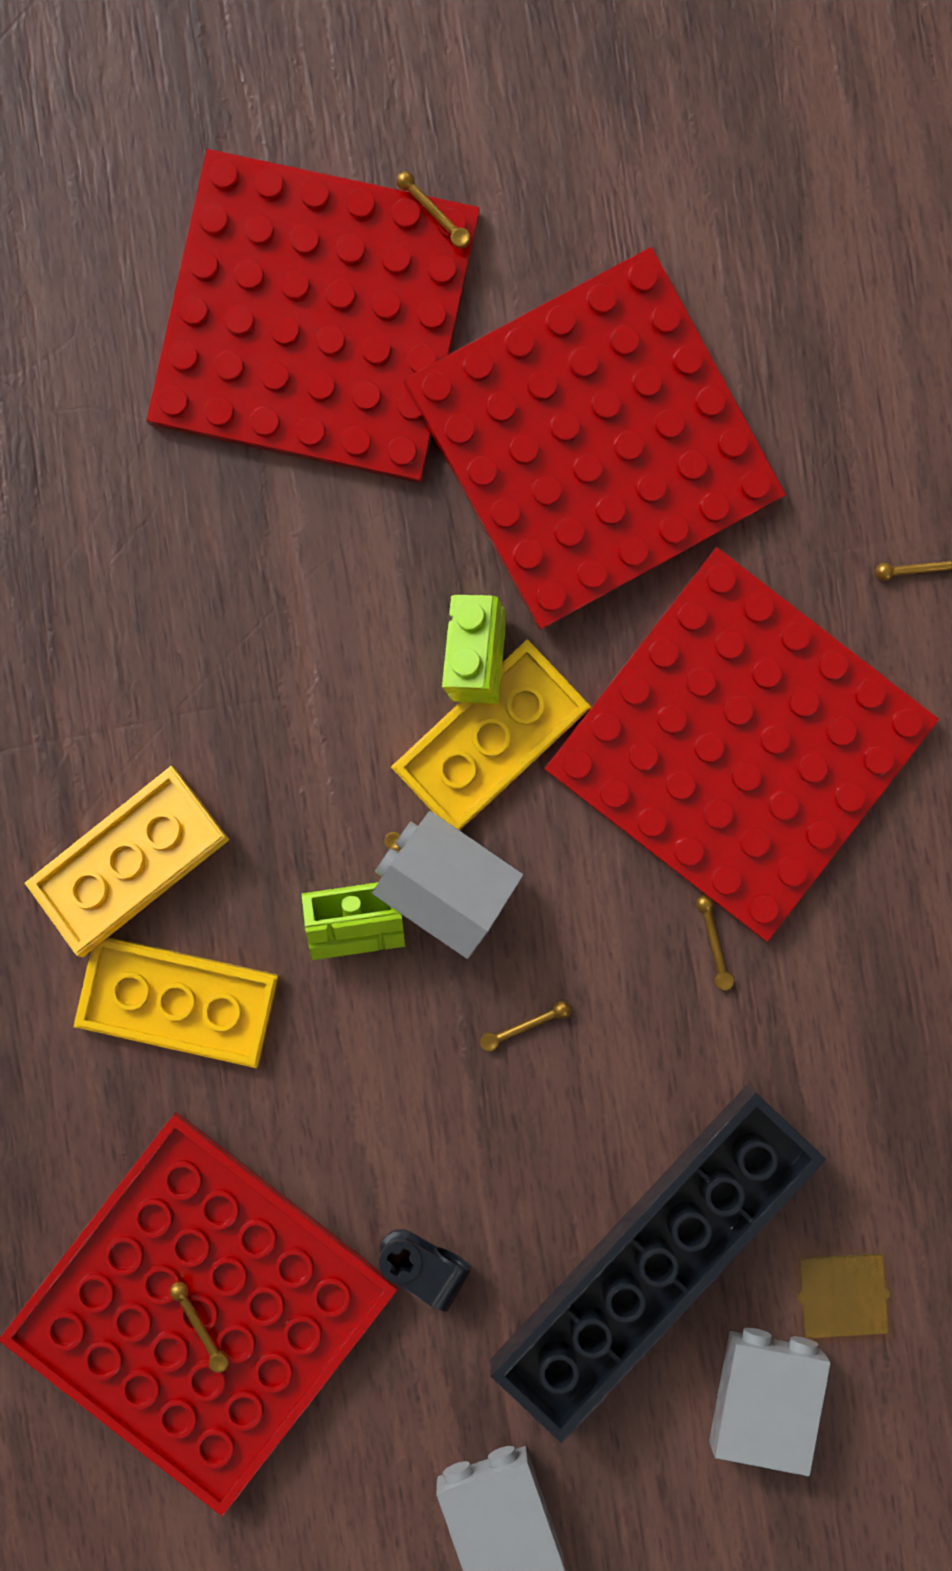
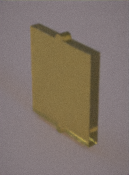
[797,1253,890,1338]

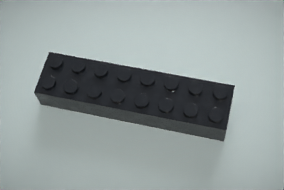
[490,1085,826,1444]

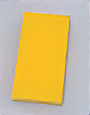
[391,639,591,831]
[25,766,230,958]
[73,937,279,1068]

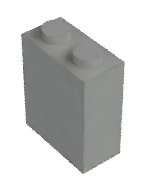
[372,811,523,959]
[709,1328,831,1476]
[436,1446,565,1571]

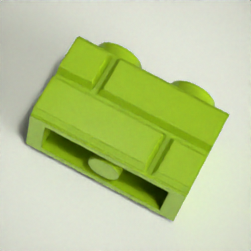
[442,595,507,704]
[302,882,405,961]

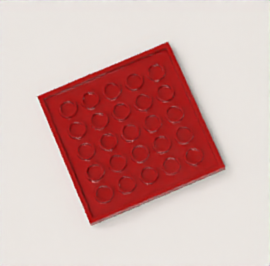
[146,148,480,483]
[404,246,786,631]
[544,547,939,942]
[0,1112,398,1516]

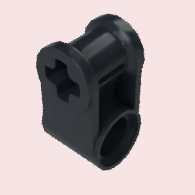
[379,1229,472,1311]

